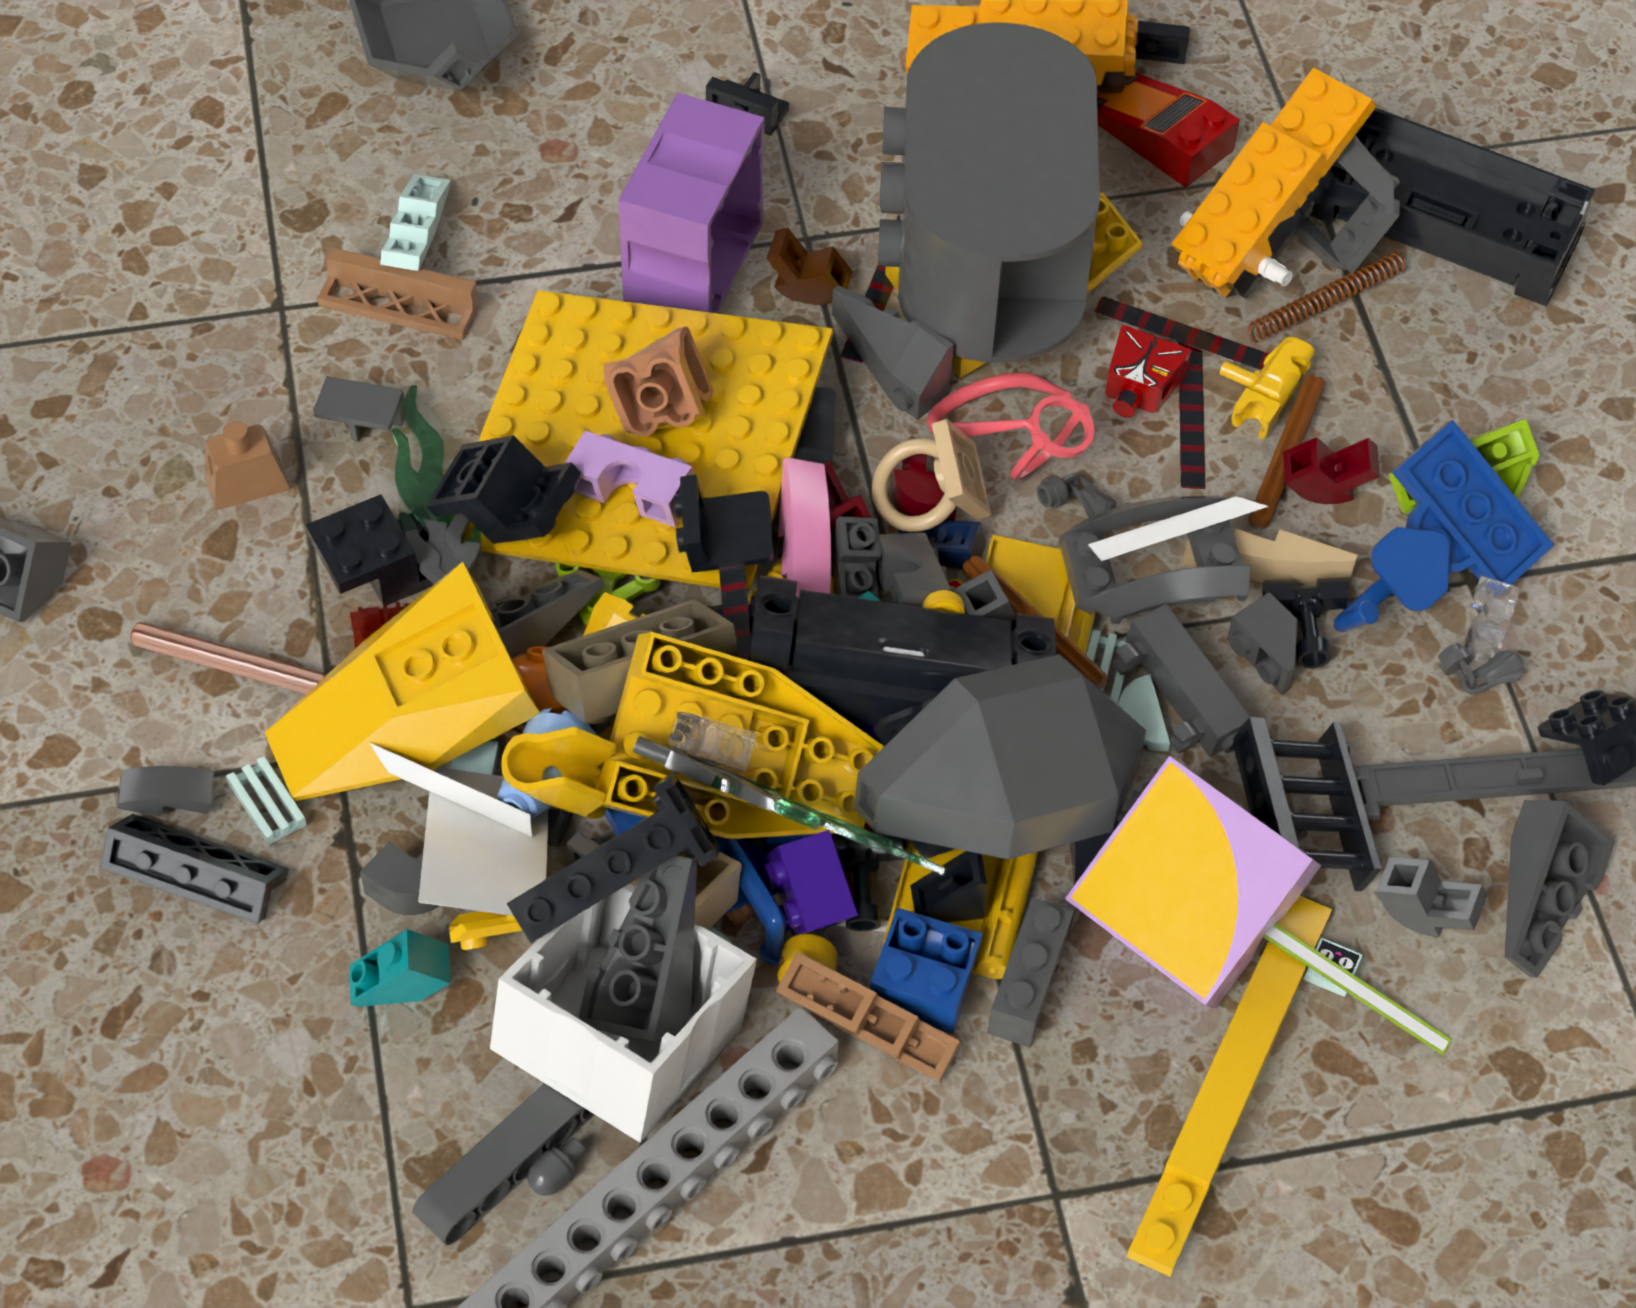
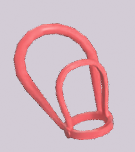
[926,372,1095,481]

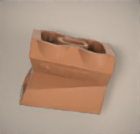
[604,327,713,436]

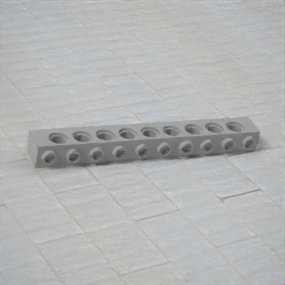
[457,1006,839,1308]

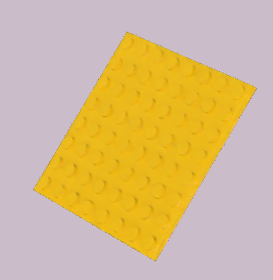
[446,290,834,593]

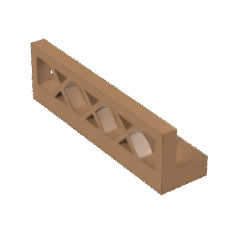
[317,247,479,340]

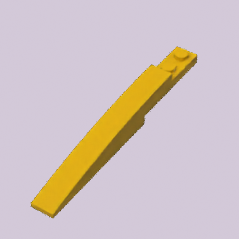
[1127,895,1332,1277]

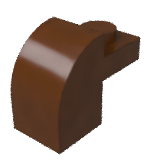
[766,227,853,305]

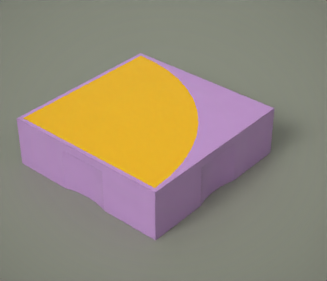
[1065,756,1321,1009]

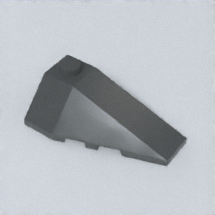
[832,285,954,420]
[0,517,71,622]
[490,570,604,659]
[1505,800,1615,978]
[579,856,697,1043]

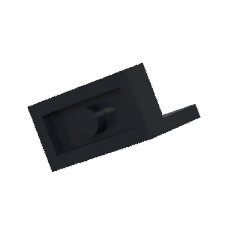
[706,72,789,136]

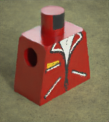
[1105,324,1191,418]

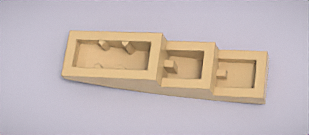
[1182,529,1358,586]

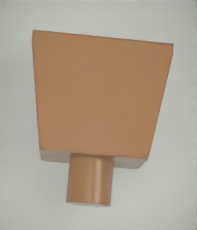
[205,421,290,510]

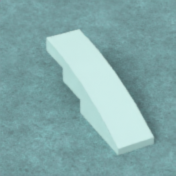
[380,174,451,271]

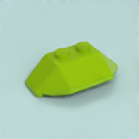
[1388,418,1540,515]

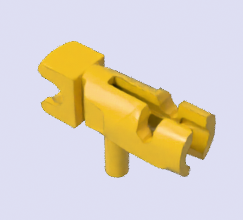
[1219,337,1315,439]

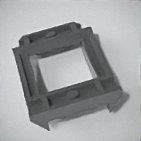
[1296,135,1400,272]
[1058,496,1251,624]

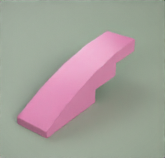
[778,458,831,598]

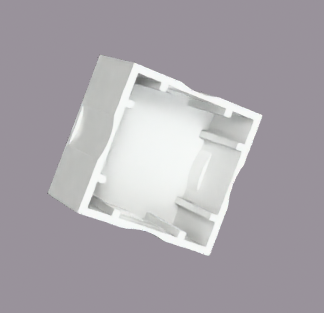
[490,883,757,1143]

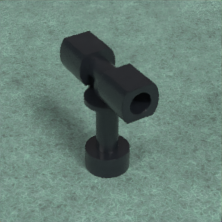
[1262,577,1349,668]
[831,830,907,931]

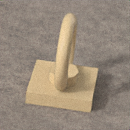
[872,419,991,532]

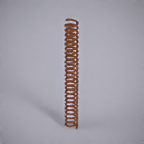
[1248,250,1405,343]

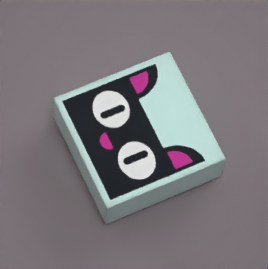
[1303,938,1362,997]

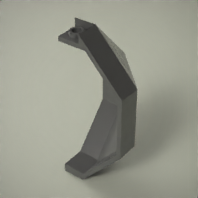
[349,0,519,90]
[854,654,1146,859]

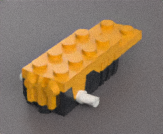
[1171,68,1376,299]

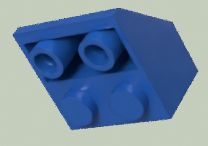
[870,908,983,1034]

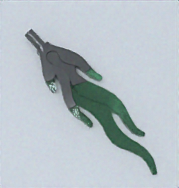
[392,385,482,584]
[633,736,948,876]

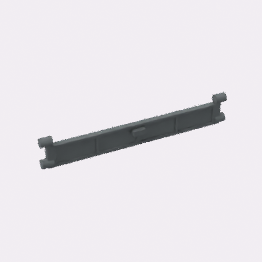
[1353,749,1636,821]

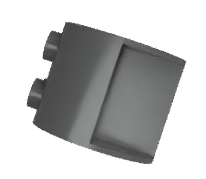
[878,22,1100,362]

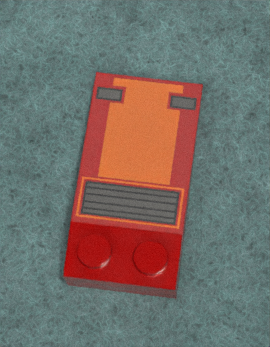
[1097,73,1240,188]

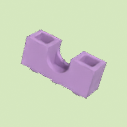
[565,431,694,528]

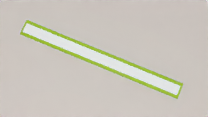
[1264,923,1452,1056]

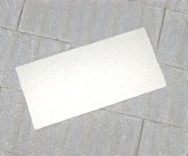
[418,767,549,916]

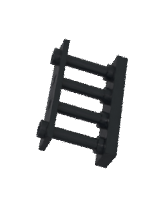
[1233,717,1382,891]

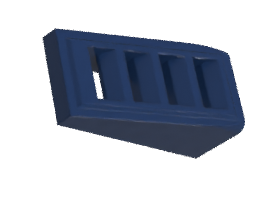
[898,520,986,569]

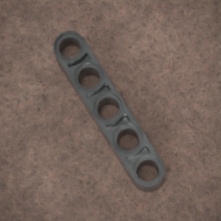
[412,1083,595,1245]

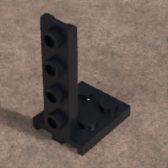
[507,772,721,943]

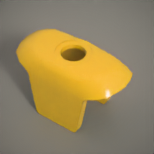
[501,727,617,820]

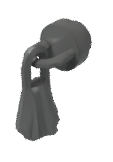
[1037,473,1116,517]
[1438,643,1524,695]

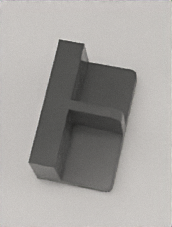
[313,376,407,441]

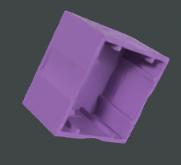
[618,92,764,313]

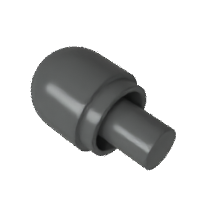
[528,1138,586,1196]

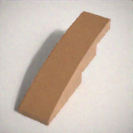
[775,952,961,1084]

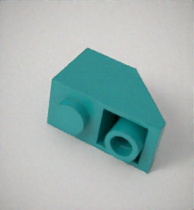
[349,929,450,1007]

